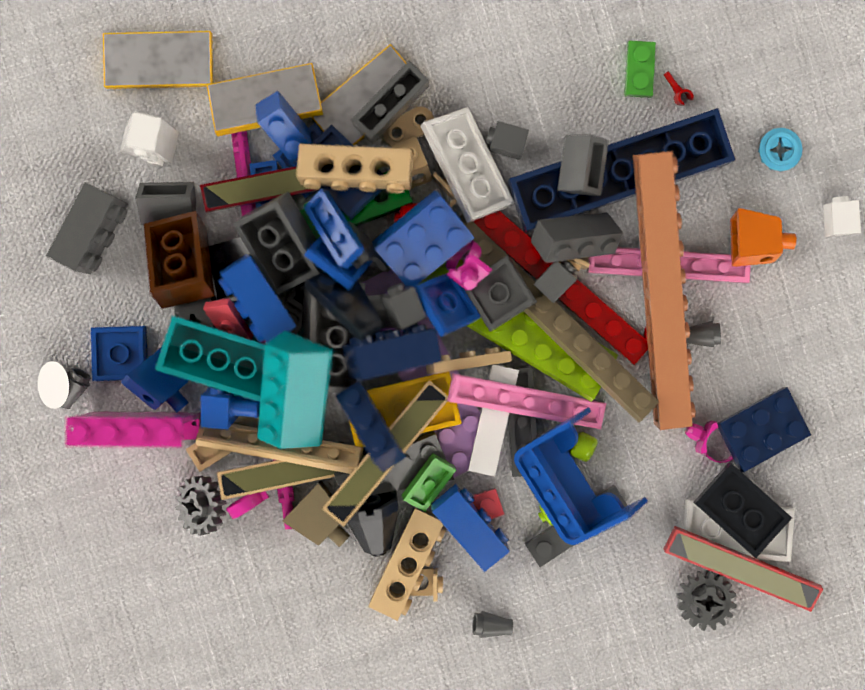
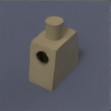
[283,480,350,547]

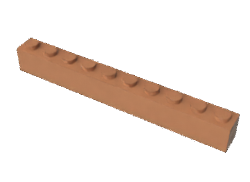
[633,152,696,430]

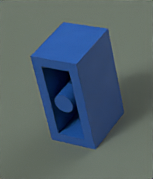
[255,91,312,161]

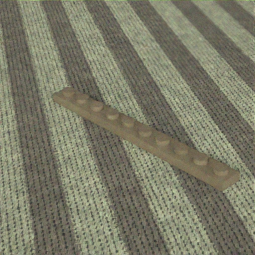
[459,214,659,423]

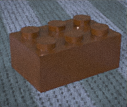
[144,211,215,309]

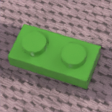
[624,41,656,98]
[401,453,456,512]

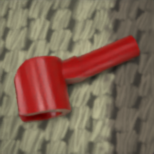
[663,71,694,106]

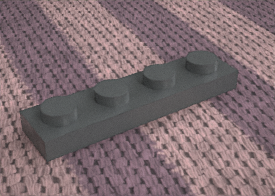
[508,367,537,477]
[524,485,628,567]

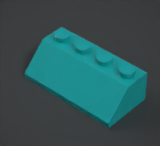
[155,316,265,401]
[257,331,333,449]

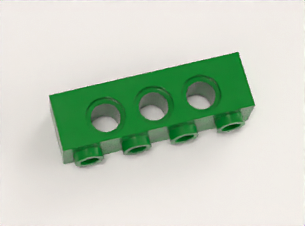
[300,171,413,239]

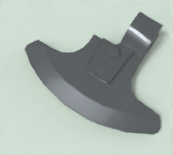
[348,221,390,272]

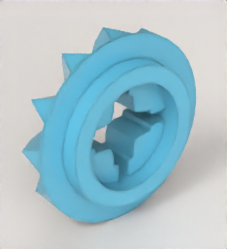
[758,128,802,172]

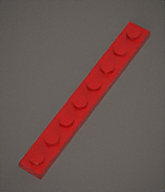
[474,211,648,365]

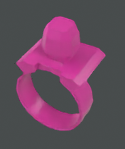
[446,240,492,291]
[685,420,733,463]
[226,491,269,519]

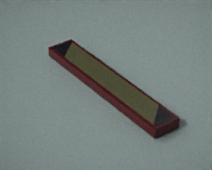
[200,167,319,213]

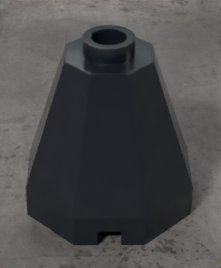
[347,490,398,557]

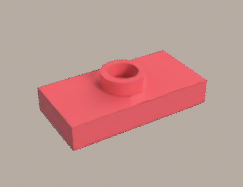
[203,298,253,340]

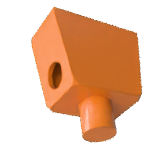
[730,208,797,267]

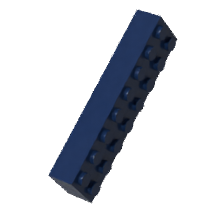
[507,108,736,233]

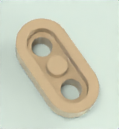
[383,107,434,147]

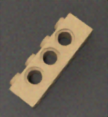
[296,144,413,193]
[368,507,447,621]

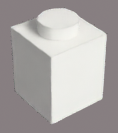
[823,196,861,237]

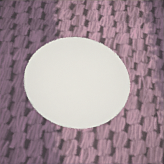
[38,361,69,409]

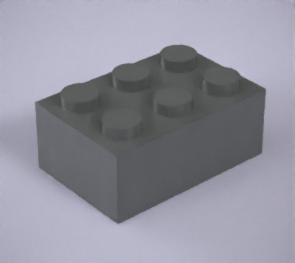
[46,182,128,275]
[232,191,323,295]

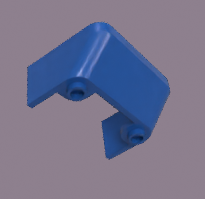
[514,407,648,545]

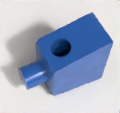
[121,347,189,413]

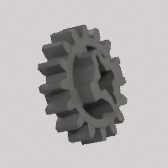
[175,475,227,536]
[676,570,737,631]

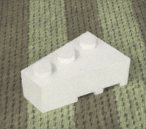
[120,112,179,167]

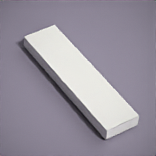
[468,364,519,477]

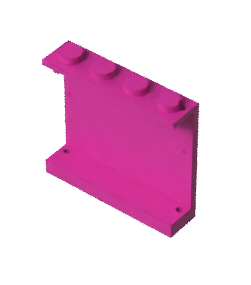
[66,411,201,447]

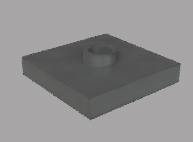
[464,255,537,332]

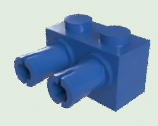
[201,386,260,430]

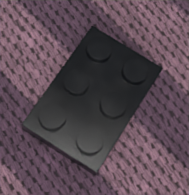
[693,462,792,558]

